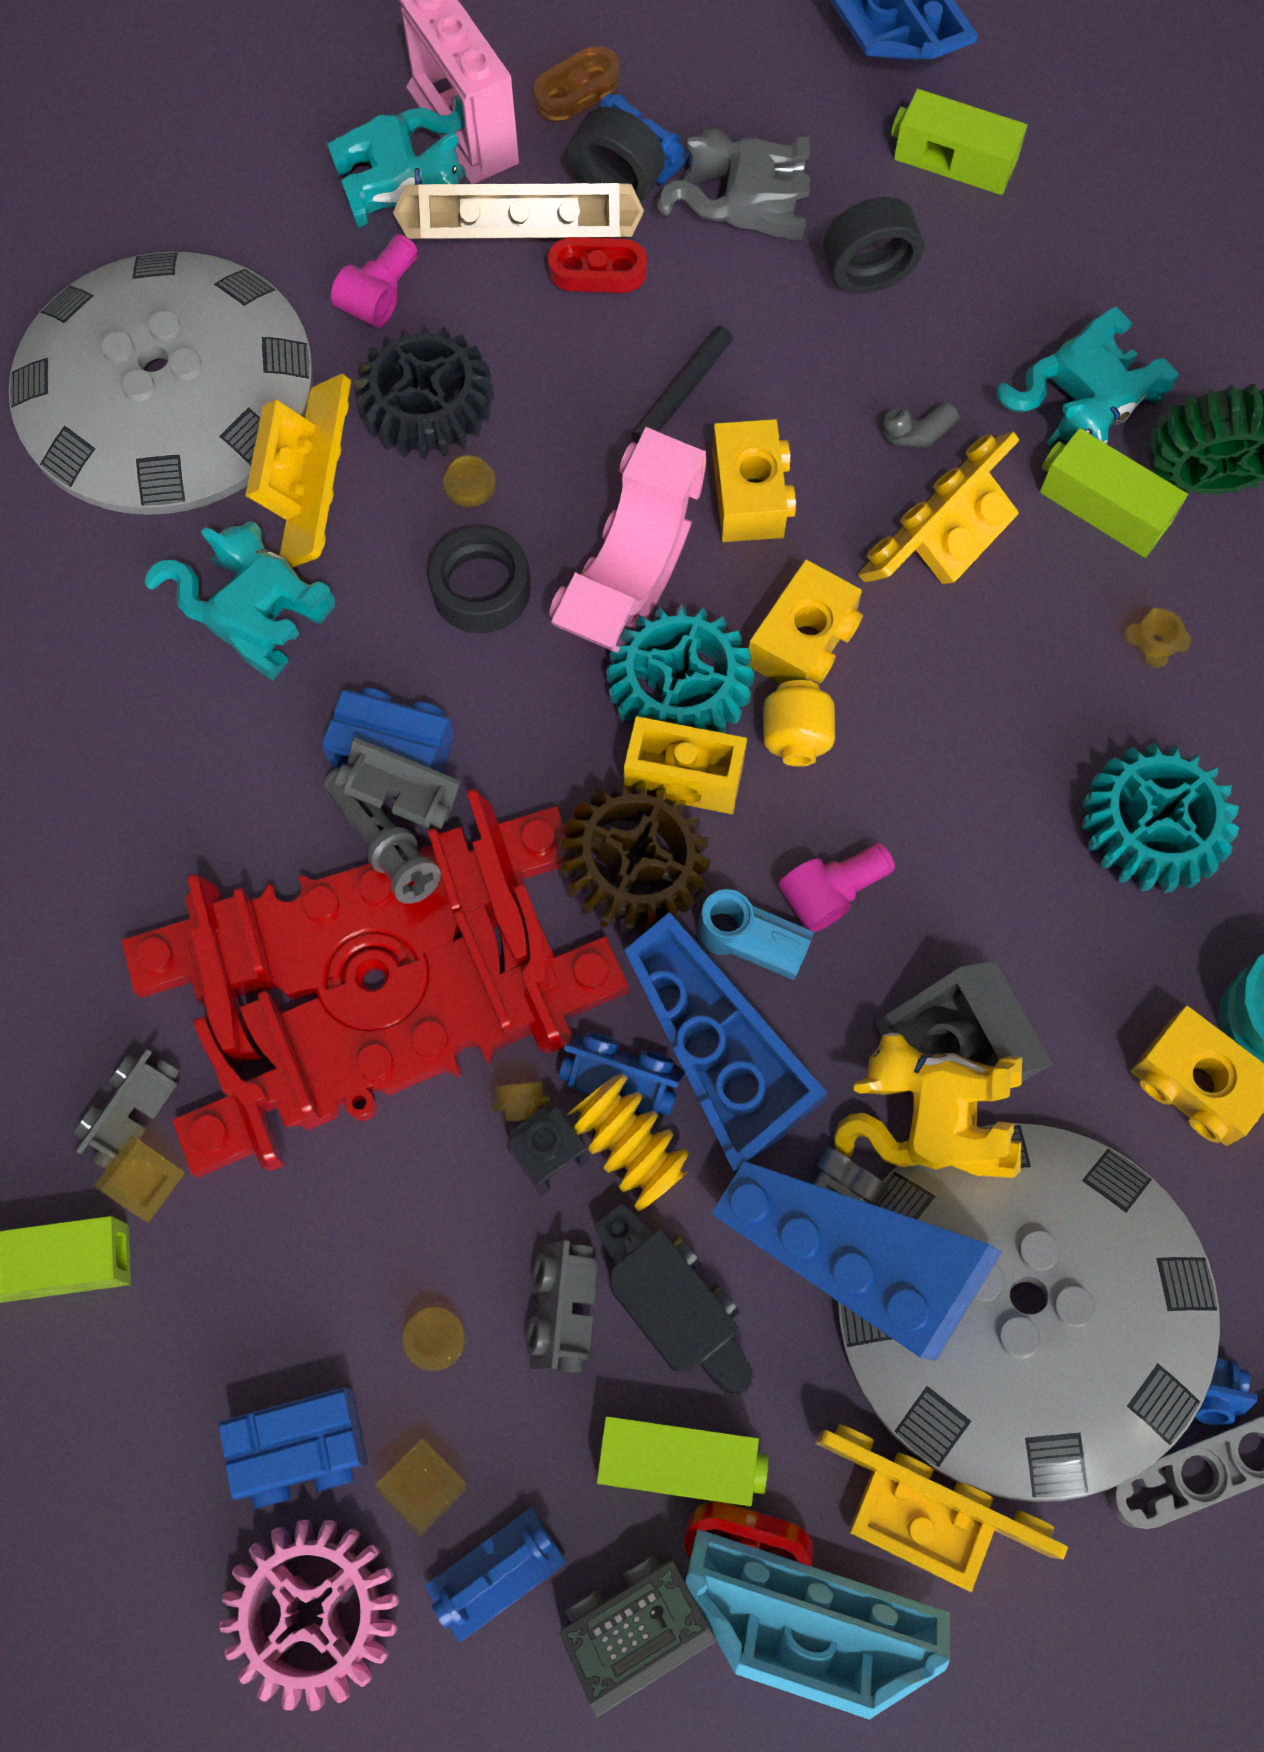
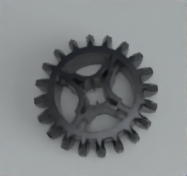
[354,324,494,460]

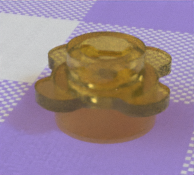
[1125,608,1191,668]

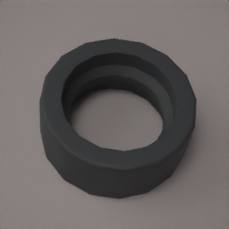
[567,107,665,203]
[823,197,925,294]
[427,526,531,634]

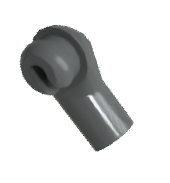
[883,402,959,448]

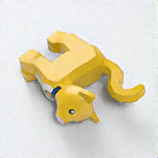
[834,1033,1022,1178]

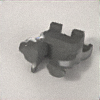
[657,126,810,240]

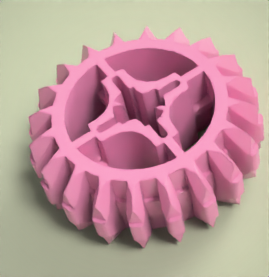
[220,1520,399,1711]

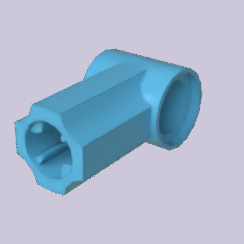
[696,889,814,981]

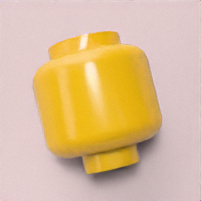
[763,680,835,767]

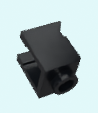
[507,1107,589,1196]

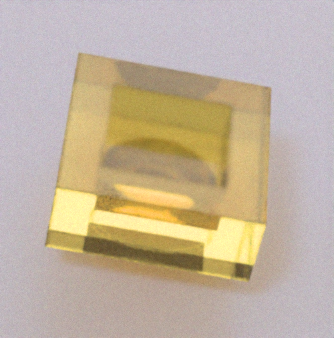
[94,1136,185,1223]
[375,1438,467,1537]

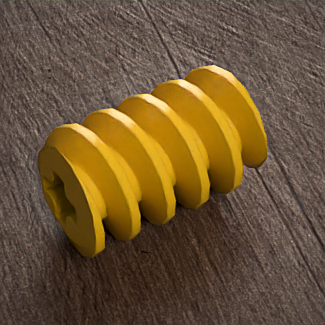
[567,1073,690,1211]

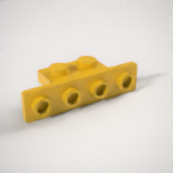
[245,374,351,568]
[858,431,1020,585]
[815,1424,1068,1592]

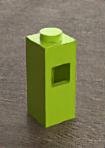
[891,88,1028,195]
[1040,428,1188,558]
[0,1216,131,1303]
[597,1417,768,1506]

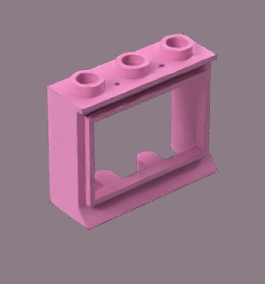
[399,0,519,184]

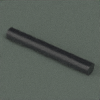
[631,326,733,444]

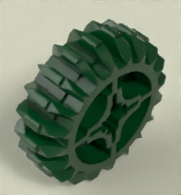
[1149,384,1264,495]

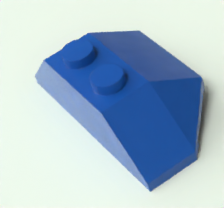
[829,0,978,62]

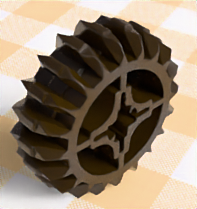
[556,781,711,934]

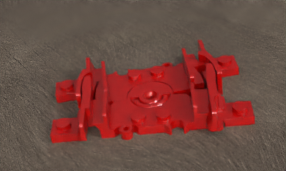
[121,788,629,1178]

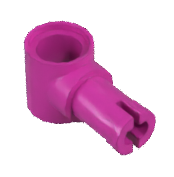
[331,234,418,328]
[778,842,895,933]

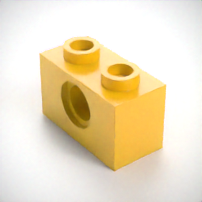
[712,419,796,542]
[748,559,863,684]
[624,716,747,815]
[1130,1005,1264,1146]

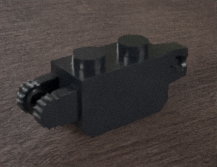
[594,1204,755,1397]

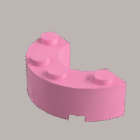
[549,427,706,653]

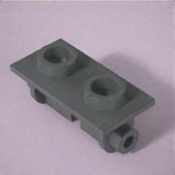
[335,737,461,830]
[72,1049,180,1172]
[526,1240,599,1373]

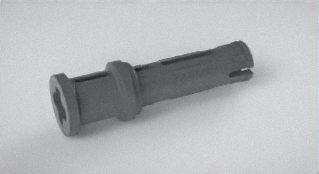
[323,767,441,903]

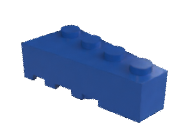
[624,912,827,1175]
[711,1161,1002,1361]

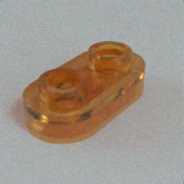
[534,46,620,121]

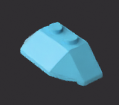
[685,1529,950,1720]

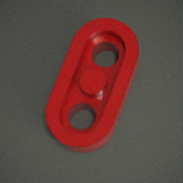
[548,237,647,293]
[684,1502,813,1567]

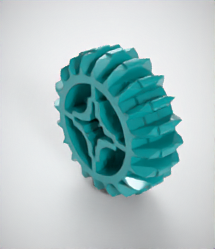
[607,603,754,733]
[1082,742,1240,894]

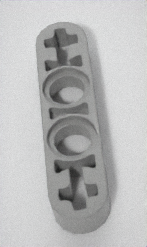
[1107,1413,1264,1529]

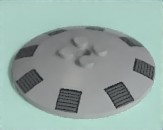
[9,251,314,515]
[838,1123,1220,1502]

